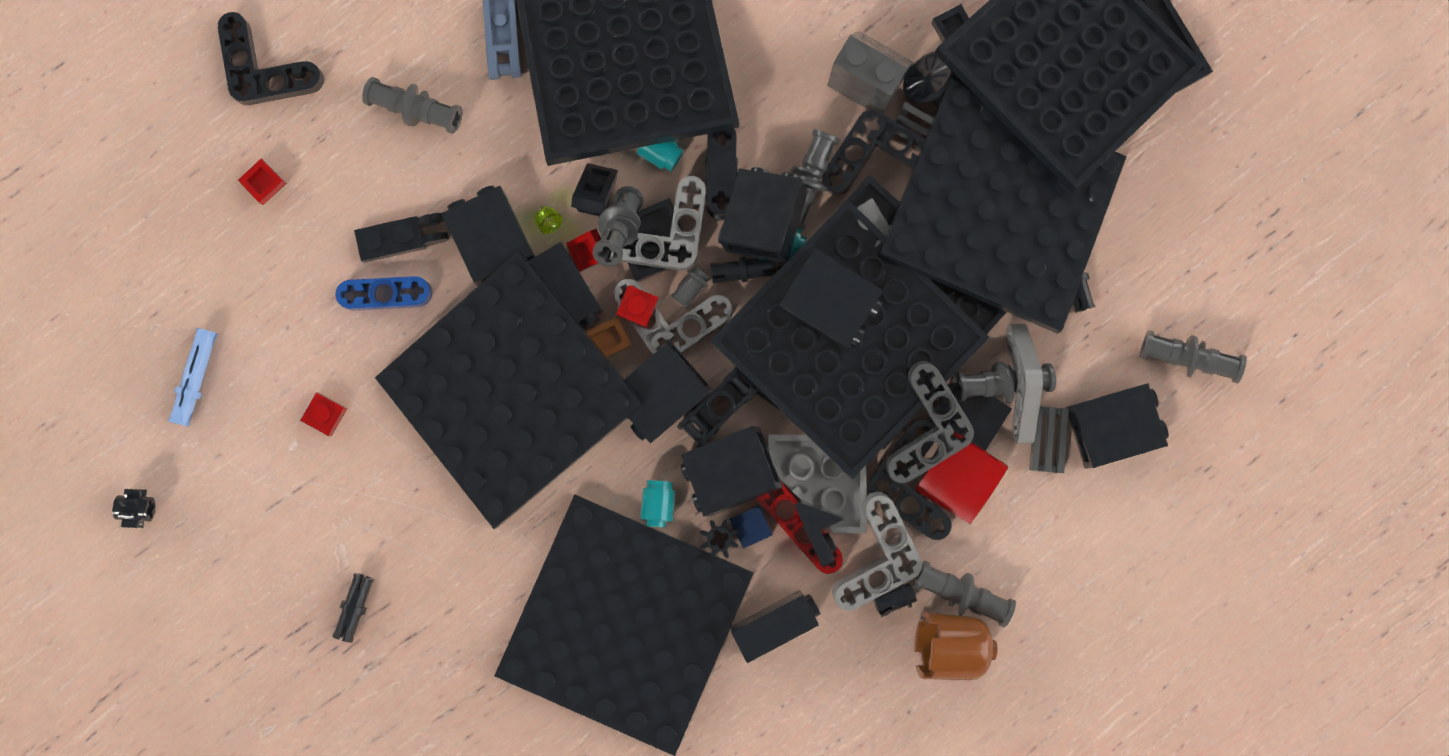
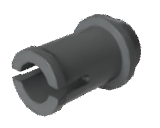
[671,266,710,309]

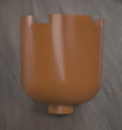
[915,611,998,681]

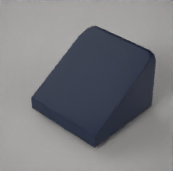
[729,505,773,549]

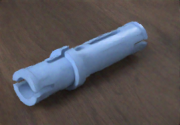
[168,328,218,427]

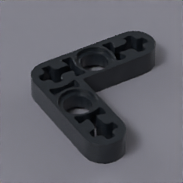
[218,12,324,105]
[822,110,925,196]
[869,419,952,540]

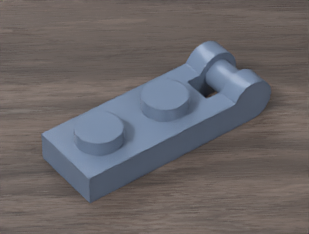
[483,0,522,80]

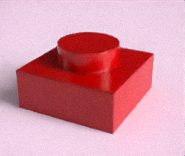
[238,158,287,205]
[566,228,601,272]
[616,285,659,328]
[300,392,348,437]

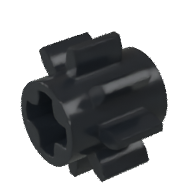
[112,489,156,528]
[700,519,739,558]

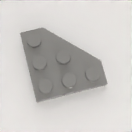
[768,435,867,533]

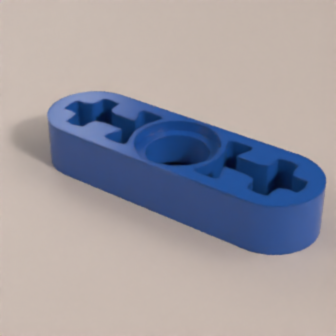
[335,276,432,311]

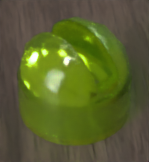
[534,205,563,234]

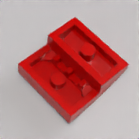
[915,431,1009,524]

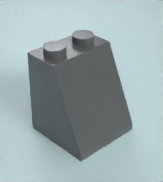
[827,31,914,114]

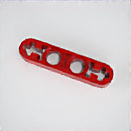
[757,483,843,574]

